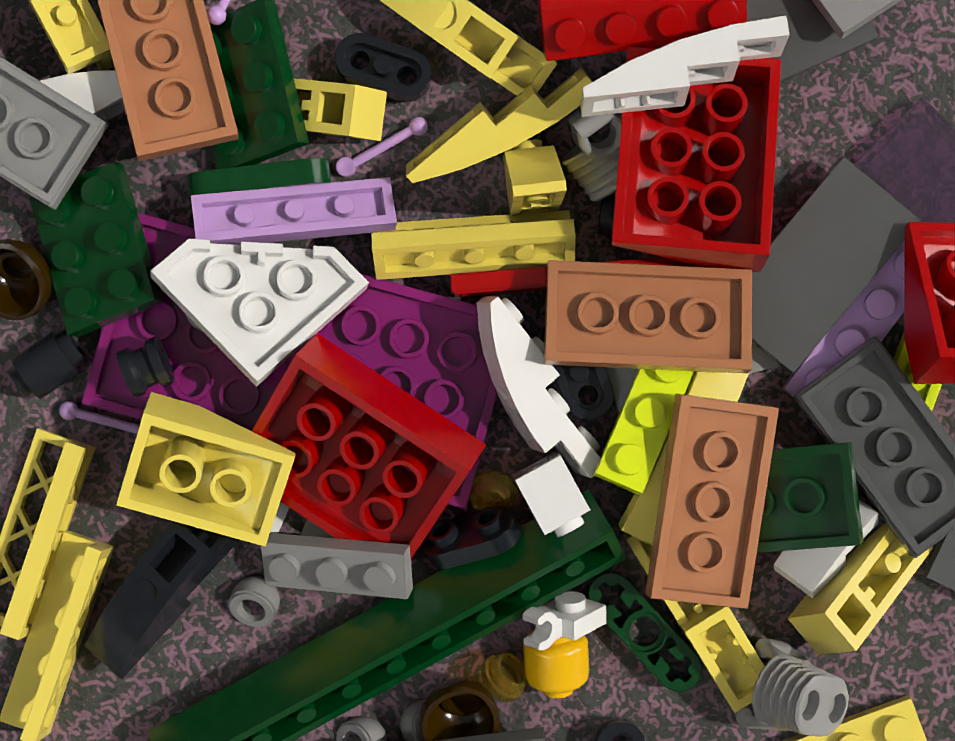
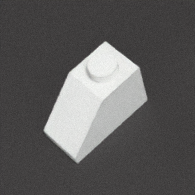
[512,452,590,537]

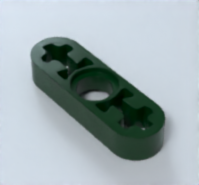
[186,158,331,202]
[587,571,701,692]

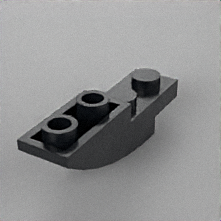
[85,521,239,679]

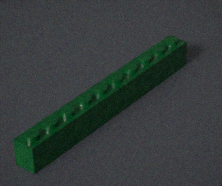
[148,489,627,741]

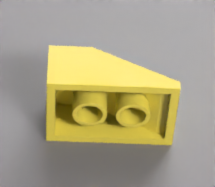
[116,392,295,546]

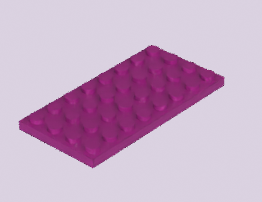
[82,213,497,509]

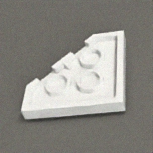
[150,239,369,387]

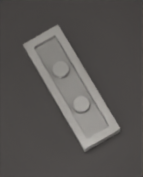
[261,533,413,599]

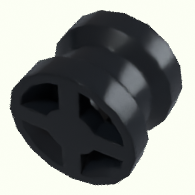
[116,336,175,398]

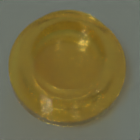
[469,471,518,511]
[481,653,528,702]

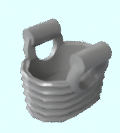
[562,107,622,202]
[736,638,849,737]

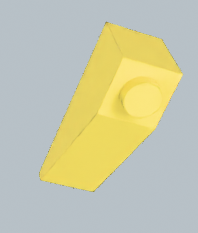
[294,78,387,141]
[503,139,567,215]
[787,523,933,655]

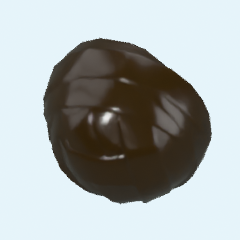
[0,239,52,320]
[419,677,500,741]

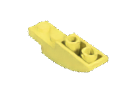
[380,0,558,96]

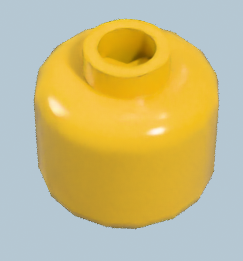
[523,626,590,699]

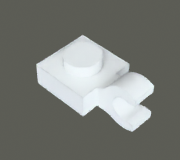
[523,592,606,650]

